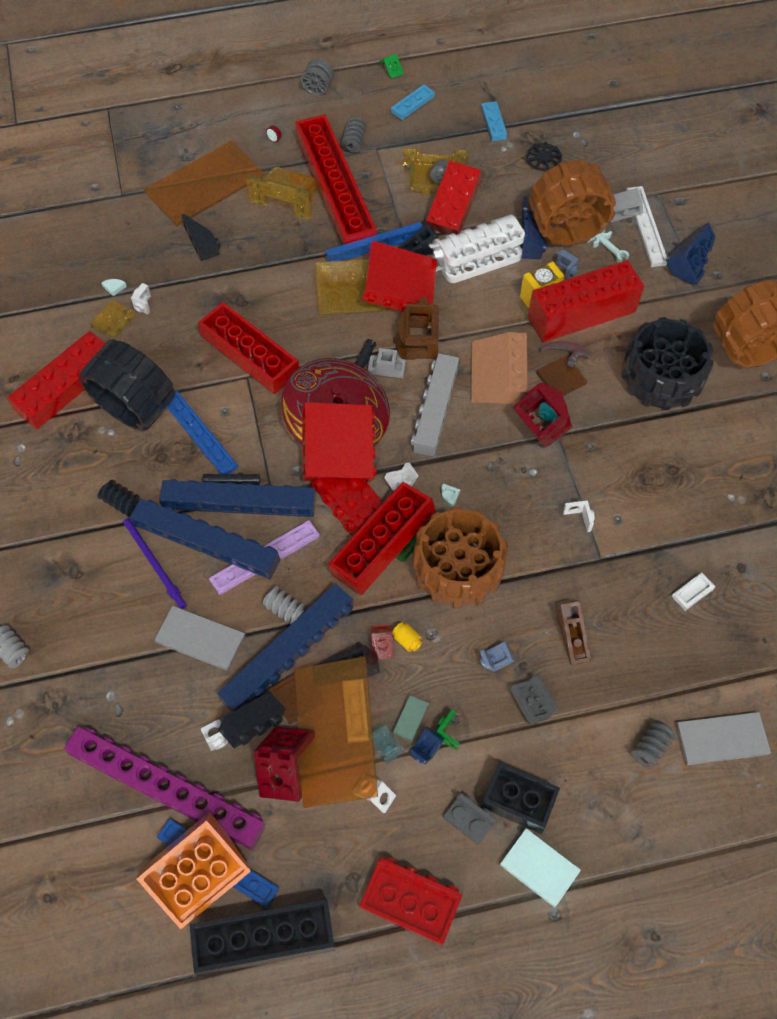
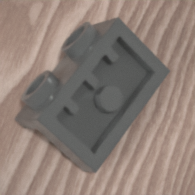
[443,793,495,846]

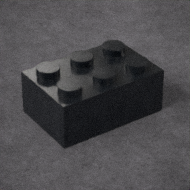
[481,762,560,834]

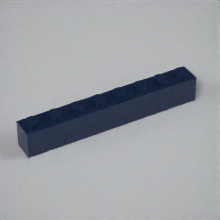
[159,479,316,517]
[129,499,281,580]
[217,583,353,712]

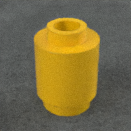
[392,622,422,652]

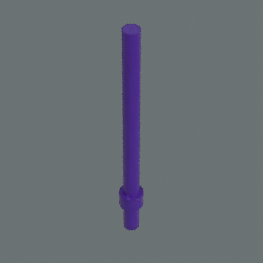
[123,518,187,609]

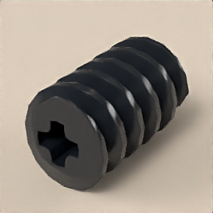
[97,479,140,517]

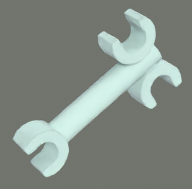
[588,229,629,263]

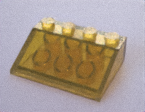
[316,260,388,315]

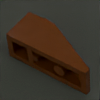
[555,599,591,665]

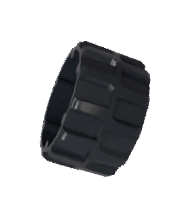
[621,317,714,410]
[78,339,176,431]

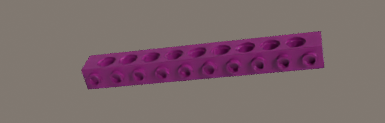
[64,727,266,851]

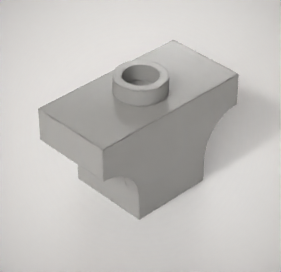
[368,348,406,379]

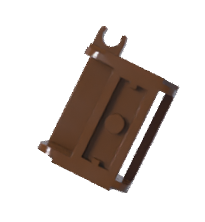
[393,297,439,360]

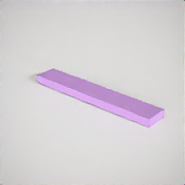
[209,520,320,596]

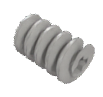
[263,586,306,624]
[0,625,29,669]

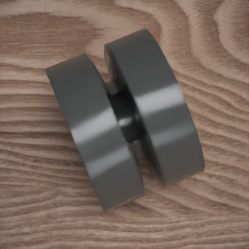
[301,59,334,95]

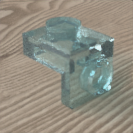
[369,725,404,764]

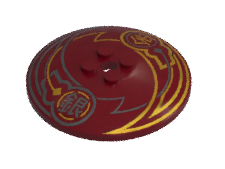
[281,358,390,448]

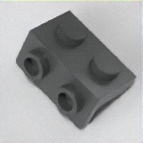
[510,674,558,725]

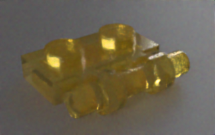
[90,300,135,338]

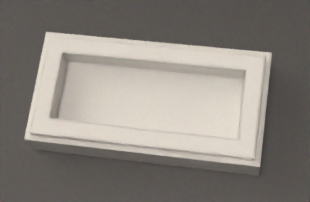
[672,573,715,611]

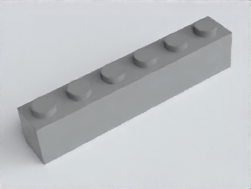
[411,353,459,457]

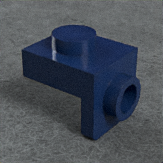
[408,727,445,764]

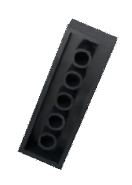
[189,899,335,977]

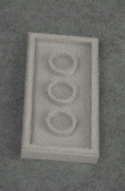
[154,606,246,671]
[676,712,771,765]

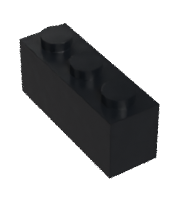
[218,692,286,749]

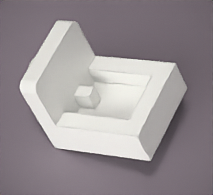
[131,283,151,314]
[384,463,418,492]

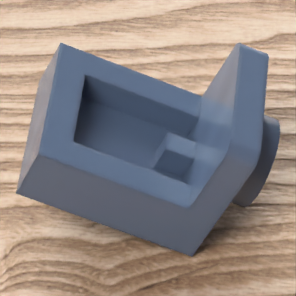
[556,249,579,279]
[480,642,515,672]

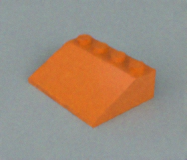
[136,812,251,929]

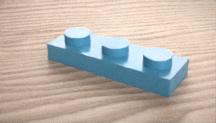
[391,85,435,120]
[481,101,507,141]

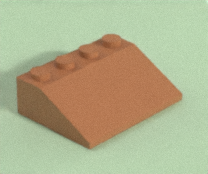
[471,332,528,404]

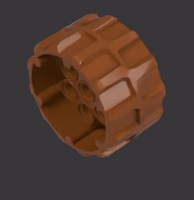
[529,159,616,247]
[713,279,777,368]
[413,507,508,609]

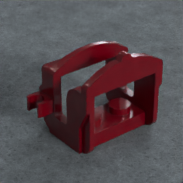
[513,383,572,448]

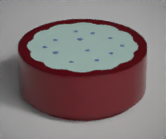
[266,125,282,143]

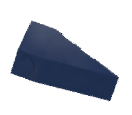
[521,196,546,260]
[666,222,715,285]

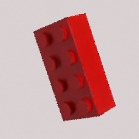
[426,160,482,235]

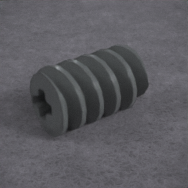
[341,116,366,154]
[631,720,677,767]

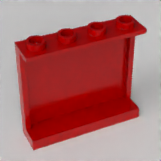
[361,241,437,316]
[302,402,376,483]

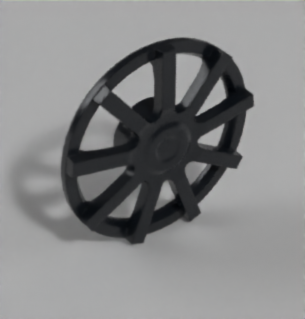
[526,142,562,171]

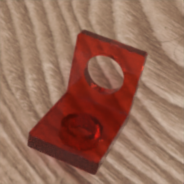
[371,625,393,659]

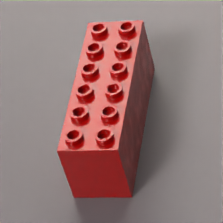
[528,260,644,343]

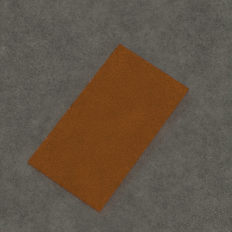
[143,141,265,227]
[295,657,378,808]

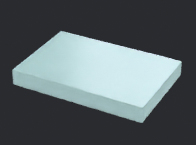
[500,829,581,908]

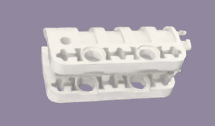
[429,215,525,283]

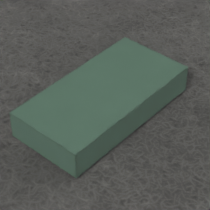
[393,696,429,742]

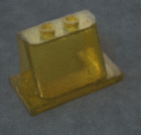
[403,148,469,195]
[246,167,317,220]

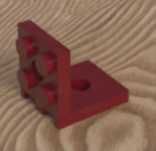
[254,727,315,802]

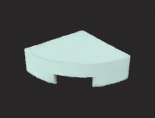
[102,279,127,296]
[441,483,460,507]

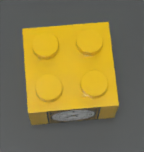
[520,262,564,308]

